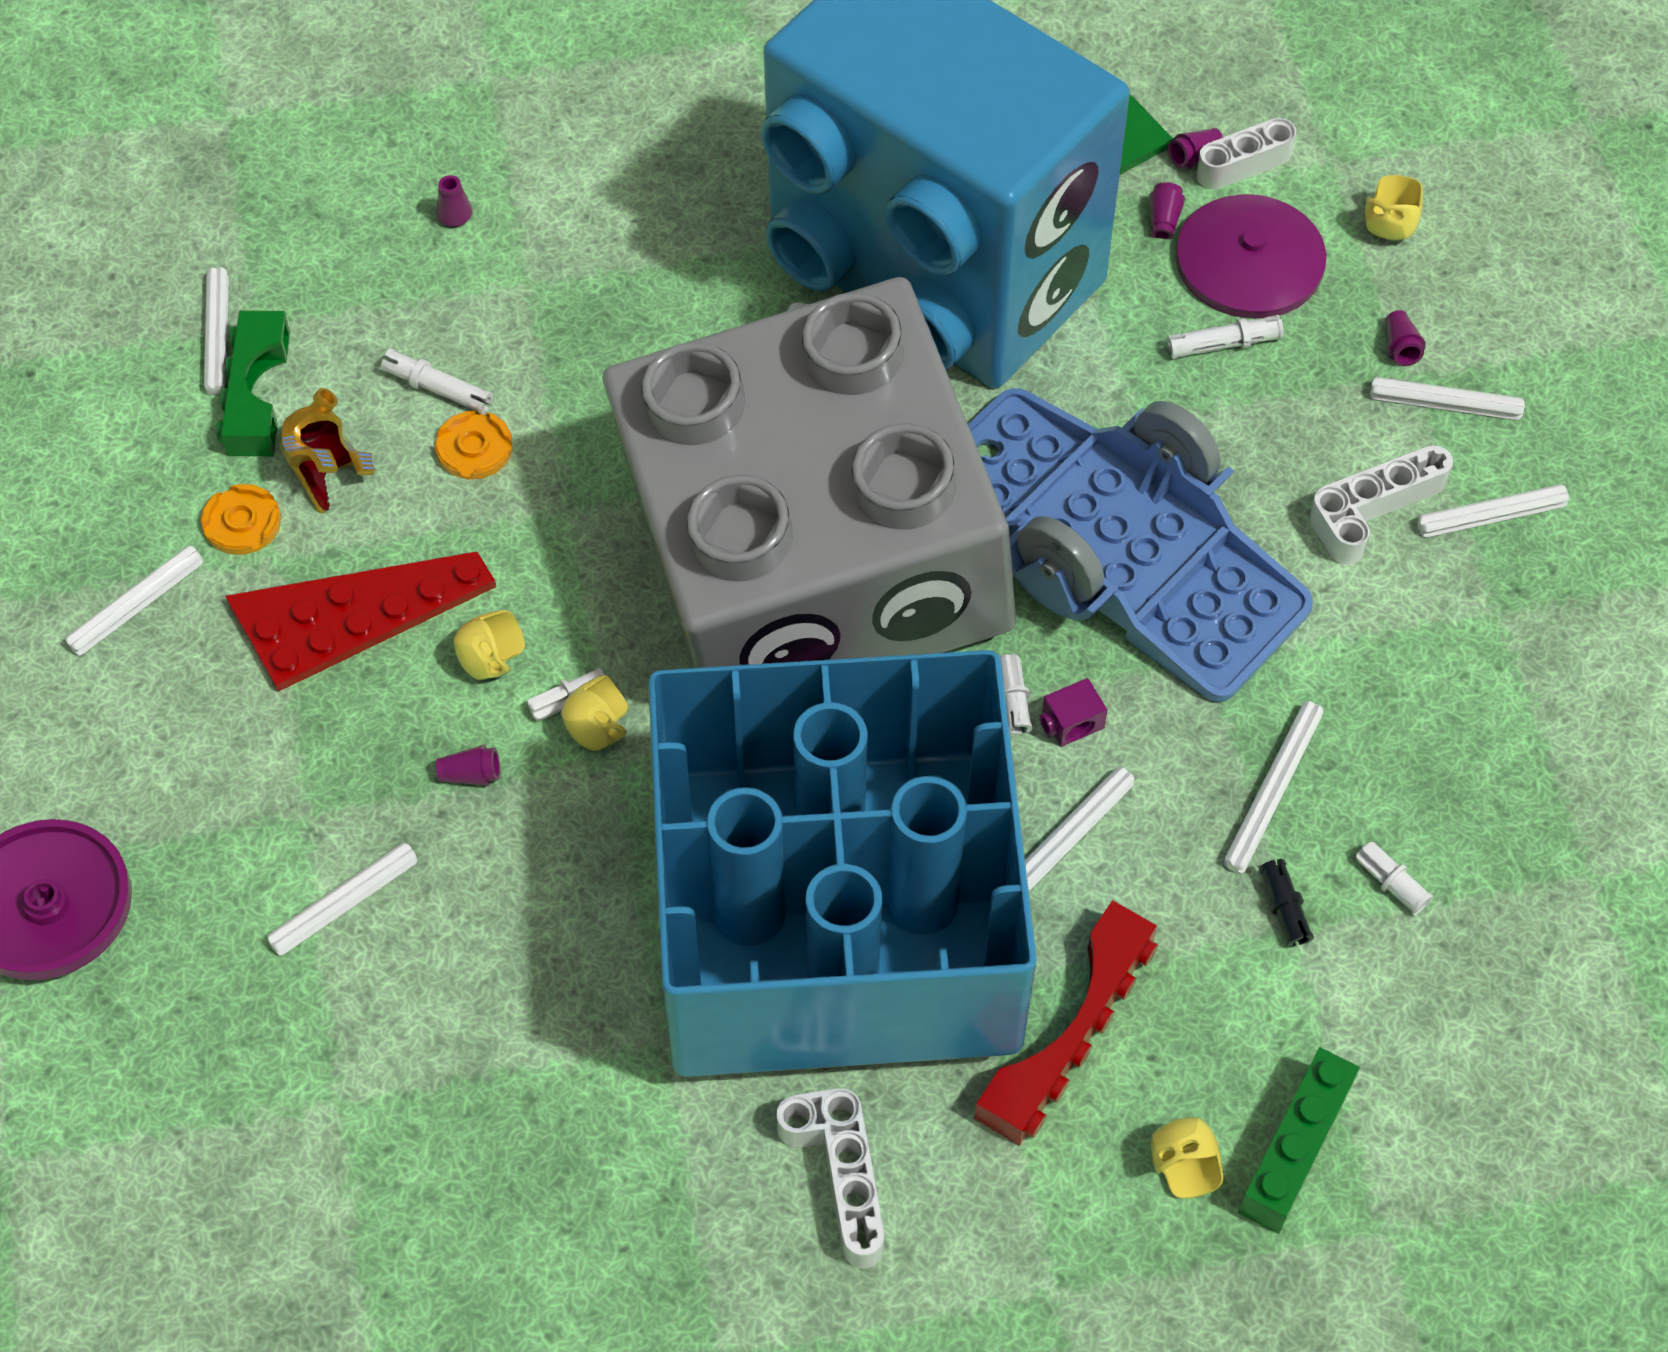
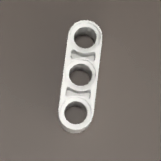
[1196,118,1296,189]

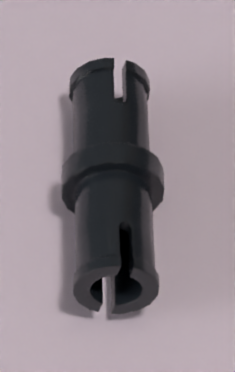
[1259,859,1314,948]

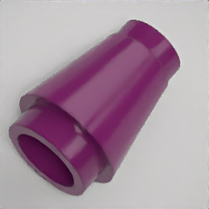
[1168,128,1223,169]
[436,175,473,227]
[1149,182,1186,240]
[1385,310,1426,366]
[436,744,500,786]

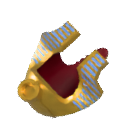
[280,388,376,513]

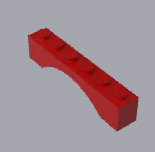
[974,900,1158,1146]

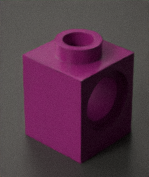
[1039,678,1108,747]

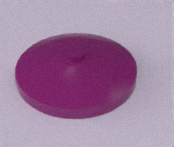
[1176,194,1326,319]
[0,819,132,980]

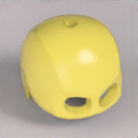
[1365,175,1423,240]
[453,610,525,680]
[561,675,628,751]
[1151,1117,1223,1199]

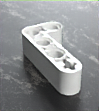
[1309,445,1453,565]
[777,1088,884,1269]

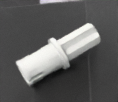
[1000,654,1032,735]
[527,667,605,721]
[1356,842,1434,916]

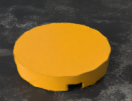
[435,411,512,479]
[201,484,282,555]

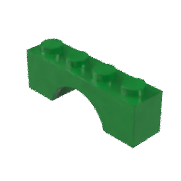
[216,310,290,457]
[1238,1047,1360,1234]

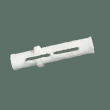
[1166,315,1284,360]
[381,348,494,415]

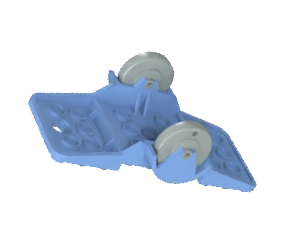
[968,388,1313,702]

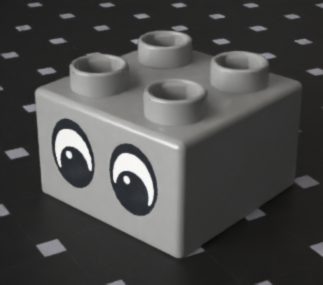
[602,277,1016,668]

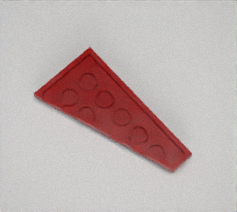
[225,551,497,692]

